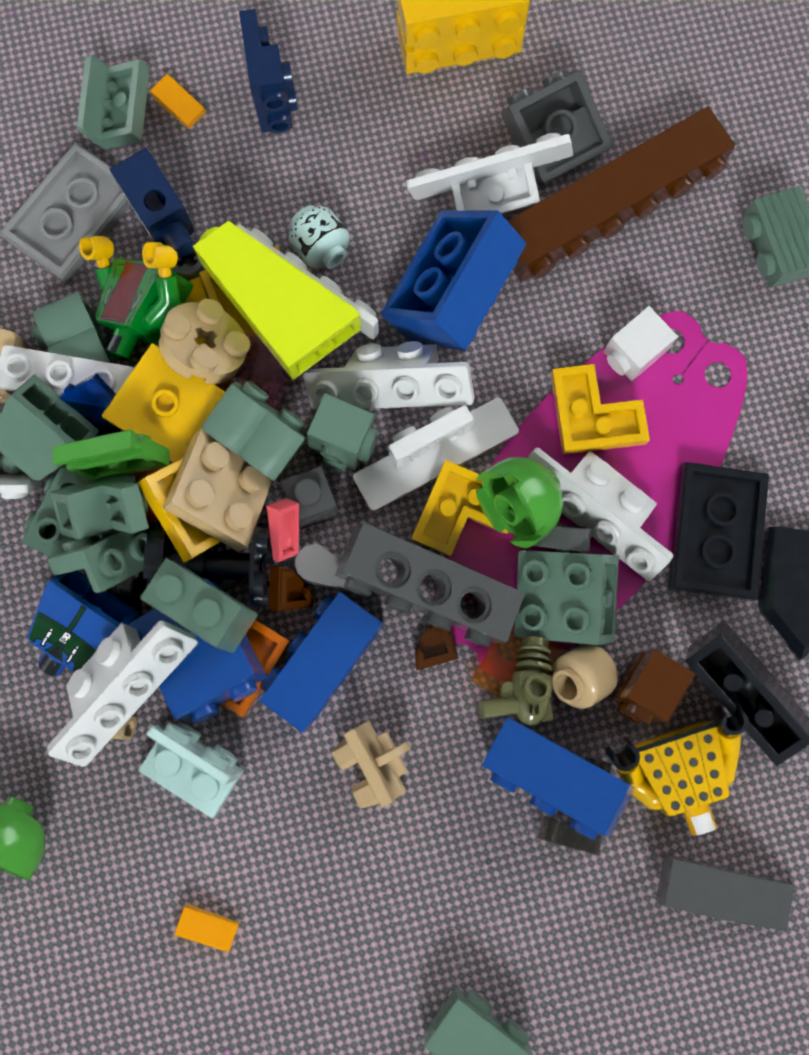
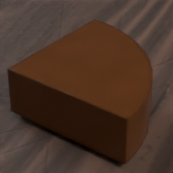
[269,565,313,611]
[415,625,459,671]

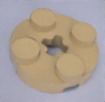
[158,298,250,384]

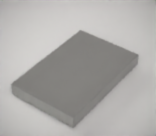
[0,142,130,284]

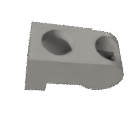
[295,544,373,597]

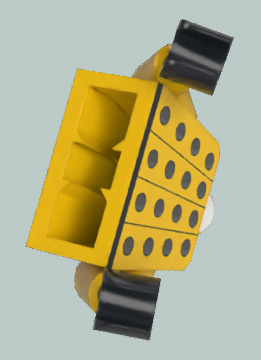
[605,703,749,836]

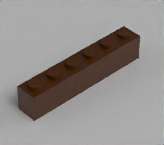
[507,106,736,282]

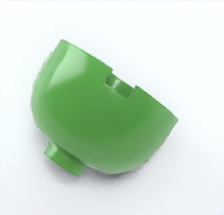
[476,457,563,548]
[0,796,46,881]

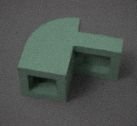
[50,475,149,540]

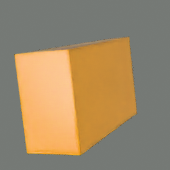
[150,74,206,129]
[174,904,240,952]

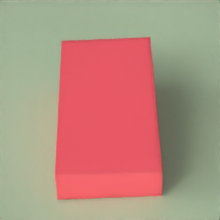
[266,498,299,562]

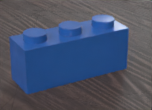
[259,591,383,733]
[482,717,635,840]

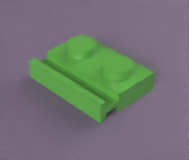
[53,430,169,480]

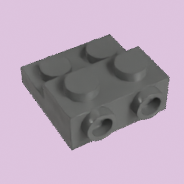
[500,69,614,186]

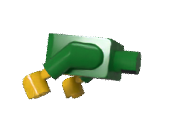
[79,236,194,361]

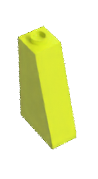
[193,221,362,380]

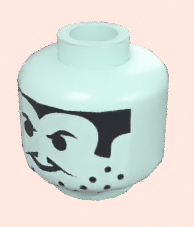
[289,205,350,269]

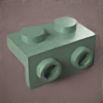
[77,55,150,150]
[47,529,149,593]

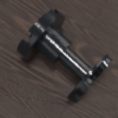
[143,518,275,612]

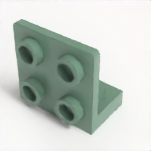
[514,550,619,645]

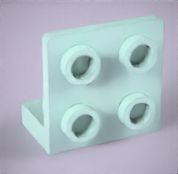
[138,722,244,819]

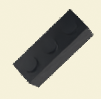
[685,621,809,767]

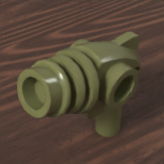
[478,636,553,728]

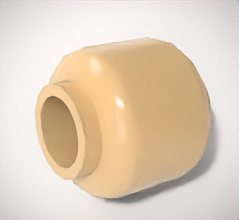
[551,644,618,709]

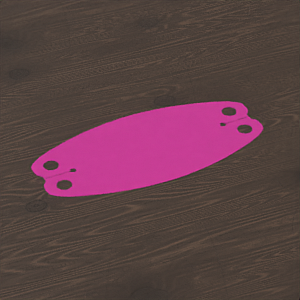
[435,311,748,681]

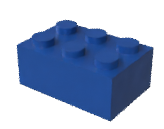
[380,210,527,351]

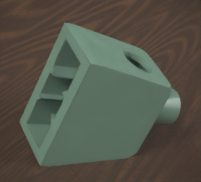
[0,374,99,481]

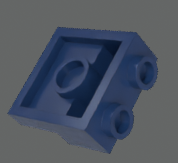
[239,9,298,133]

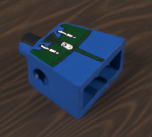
[27,570,139,676]

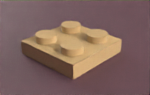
[162,429,272,552]

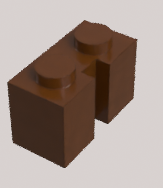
[609,649,696,725]

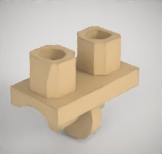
[331,721,411,809]

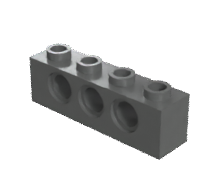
[335,522,525,648]

